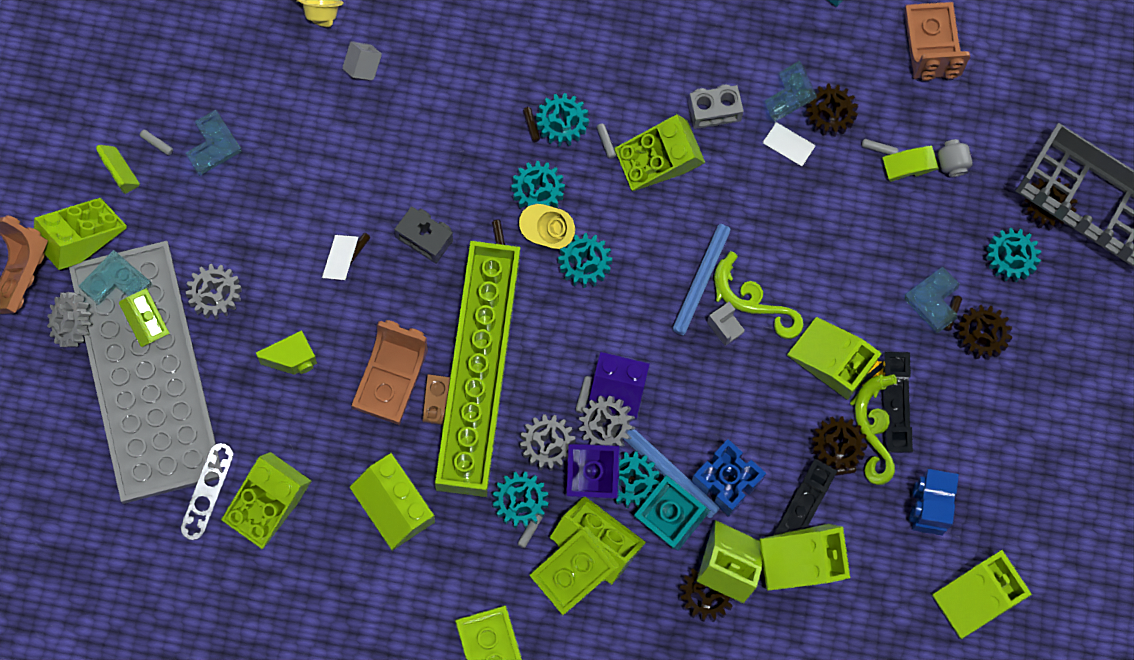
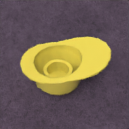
[297,0,344,27]
[519,204,575,249]

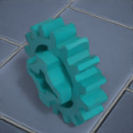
[536,93,589,146]
[511,161,565,209]
[986,228,1041,282]
[558,233,612,288]
[616,452,660,508]
[493,472,548,528]

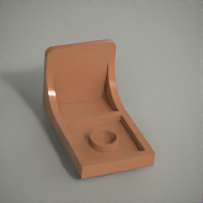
[904,2,970,80]
[0,215,48,314]
[351,320,428,425]

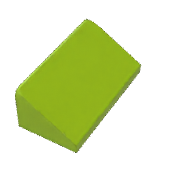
[96,145,140,194]
[119,288,170,347]

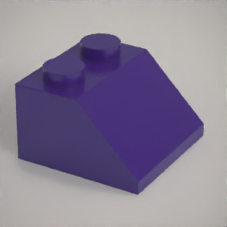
[587,352,650,419]
[567,444,620,498]

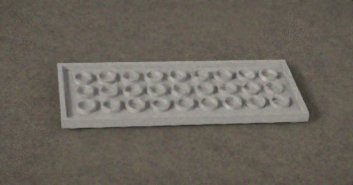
[69,241,223,504]

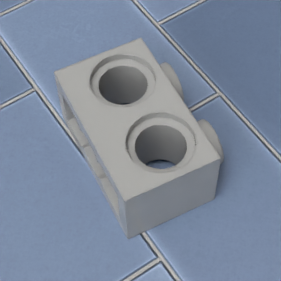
[688,85,744,129]

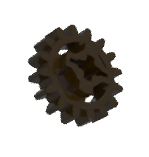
[805,84,858,136]
[1022,176,1078,230]
[957,305,1012,360]
[811,416,868,472]
[679,565,735,622]

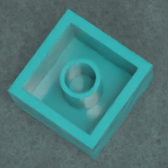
[634,475,711,551]

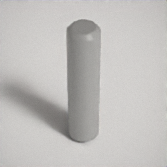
[597,123,616,159]
[140,130,173,155]
[862,139,898,155]
[576,376,593,414]
[518,515,543,548]

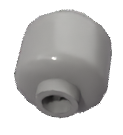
[938,139,973,177]

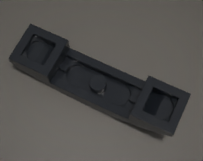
[883,352,913,453]
[774,459,837,535]

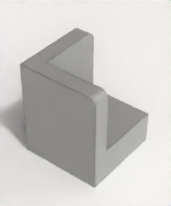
[343,42,382,80]
[707,302,744,346]

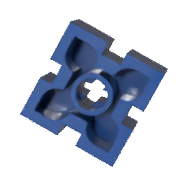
[691,439,766,517]
[909,469,959,536]

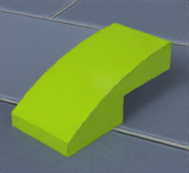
[882,146,939,182]

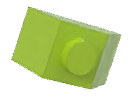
[256,330,317,375]

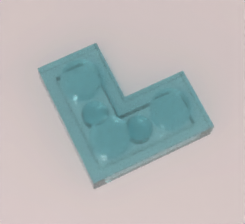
[765,61,817,122]
[186,110,242,176]
[78,250,152,305]
[905,267,959,333]

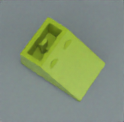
[614,114,705,191]
[34,198,127,270]
[787,317,882,400]
[221,452,312,549]
[697,520,762,603]
[759,524,850,590]
[932,550,1032,639]

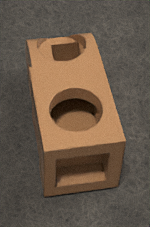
[423,374,450,425]

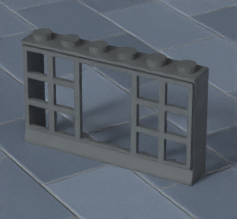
[1016,122,1134,267]

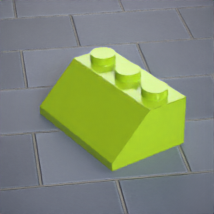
[349,453,435,551]
[550,497,646,585]

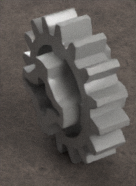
[186,264,242,319]
[47,292,91,347]
[579,396,635,447]
[520,414,576,471]

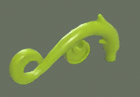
[714,251,803,339]
[850,374,897,485]

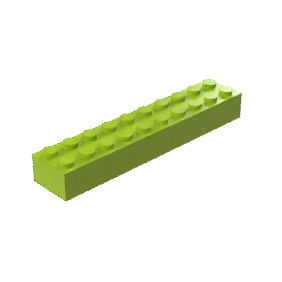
[435,241,520,497]

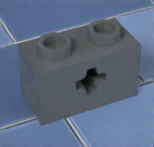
[394,206,453,264]

